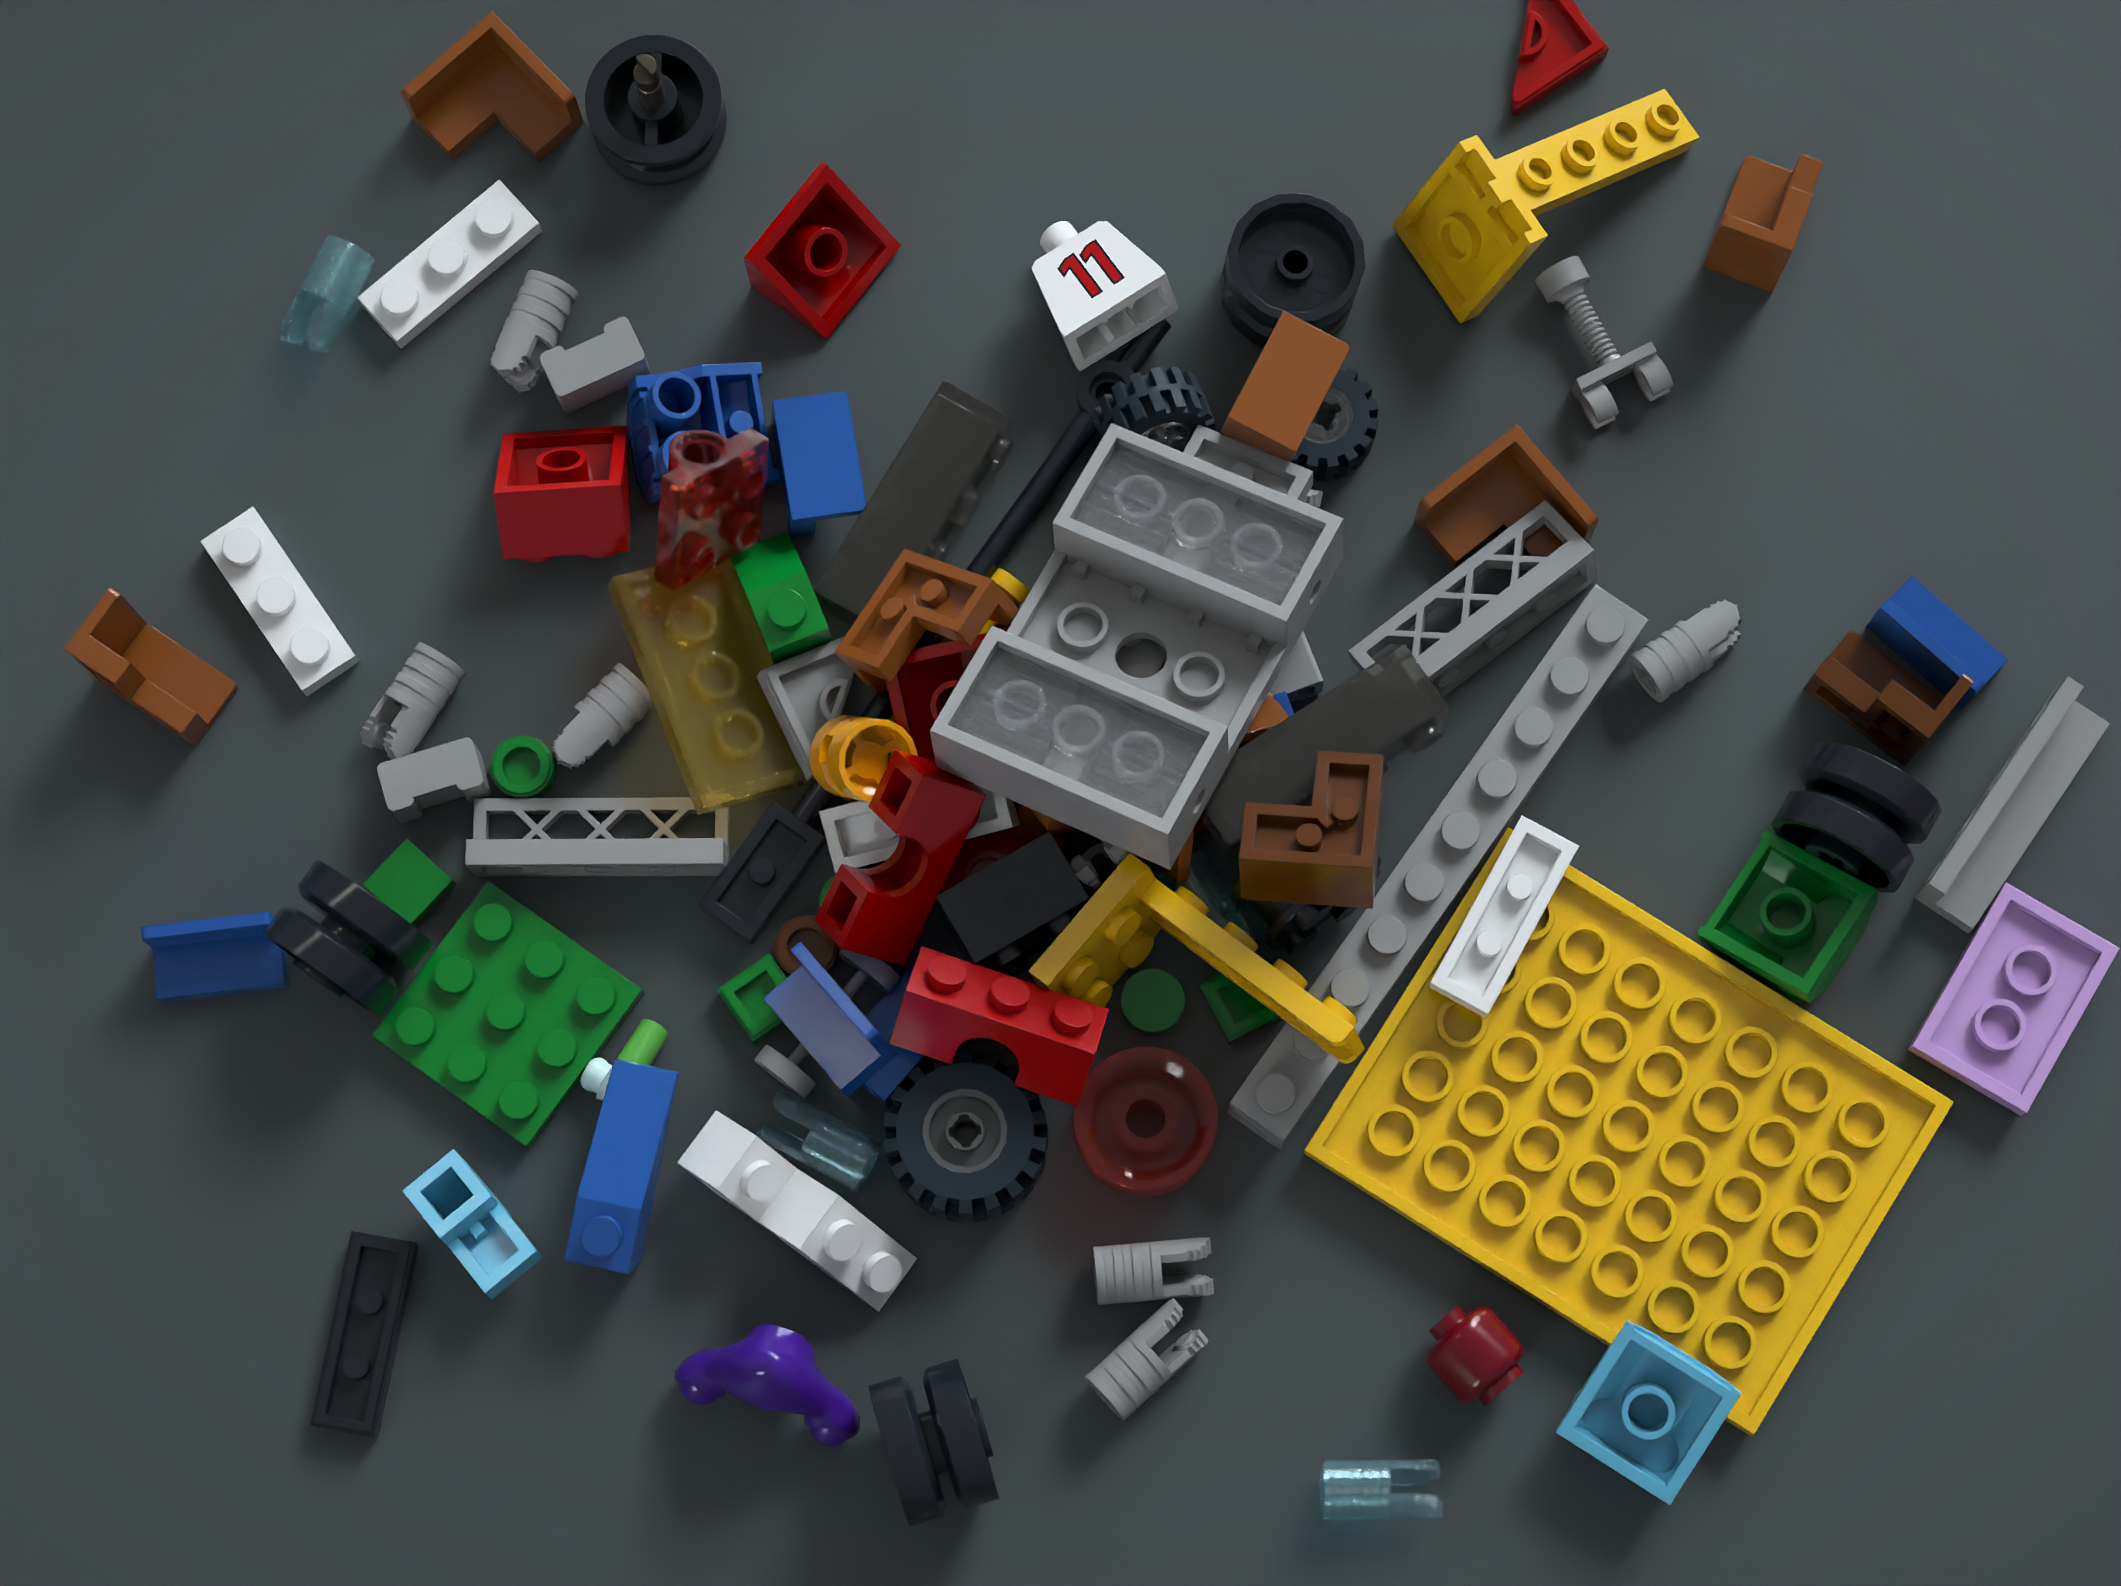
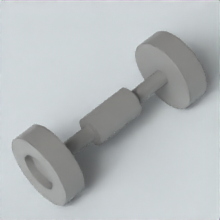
[754,949,900,1100]

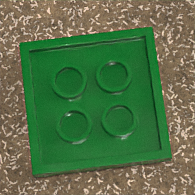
[372,880,645,1149]

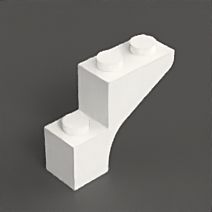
[677,1110,917,1312]

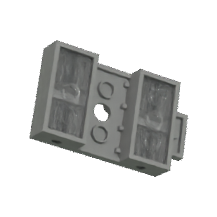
[930,423,1344,870]

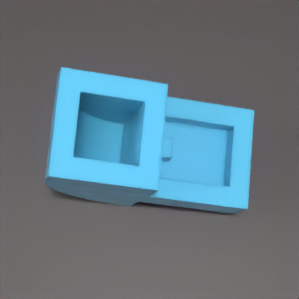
[402,1149,543,1299]

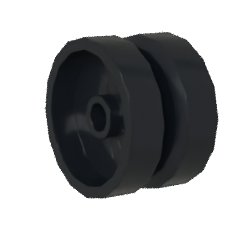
[1220,193,1365,347]
[1771,741,1942,893]
[262,860,433,1017]
[868,1358,1000,1526]

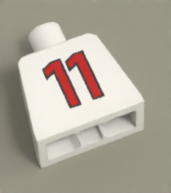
[1031,221,1179,372]

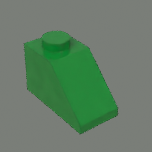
[729,532,832,665]

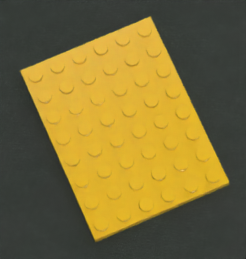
[1303,827,1954,1436]

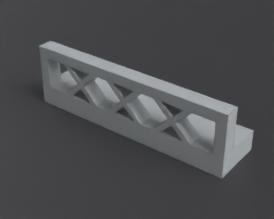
[1348,500,1598,729]
[1914,676,2110,933]
[465,797,730,877]

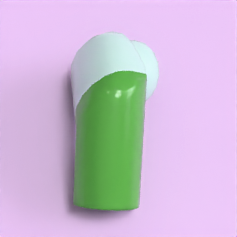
[580,1019,669,1101]

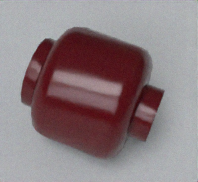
[1426,1305,1524,1405]

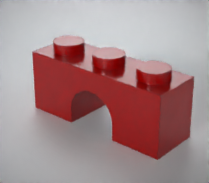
[814,749,986,966]
[889,946,1109,1106]

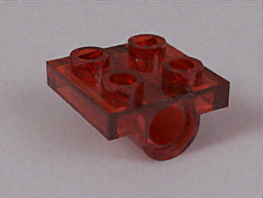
[654,427,769,591]

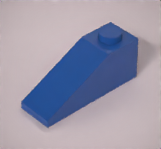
[564,1058,680,1274]

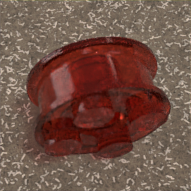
[1074,1047,1218,1197]

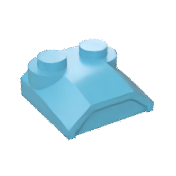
[1556,1319,1741,1505]

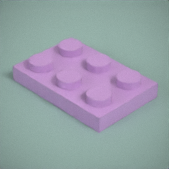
[1907,882,2120,1116]

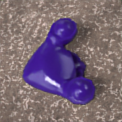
[674,1324,860,1446]

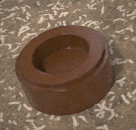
[774,915,840,976]

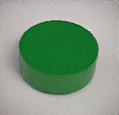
[490,735,556,798]
[1121,968,1185,1035]

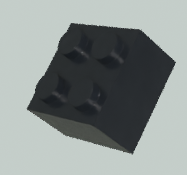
[936,831,1089,977]

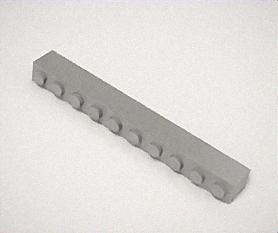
[1228,584,1649,1150]

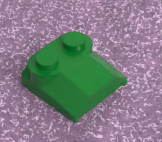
[1696,829,1878,1003]

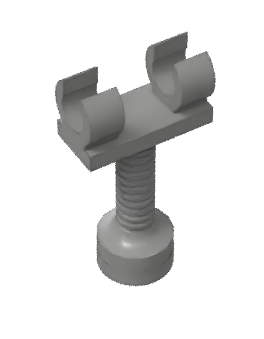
[1535,256,1674,430]

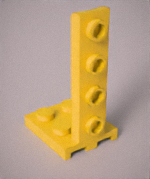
[1392,89,1700,324]
[1028,853,1365,1064]

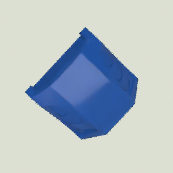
[626,362,781,503]

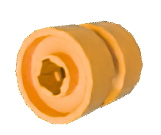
[809,715,918,802]

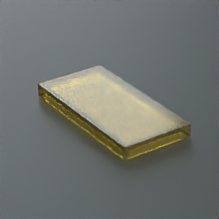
[607,548,815,815]

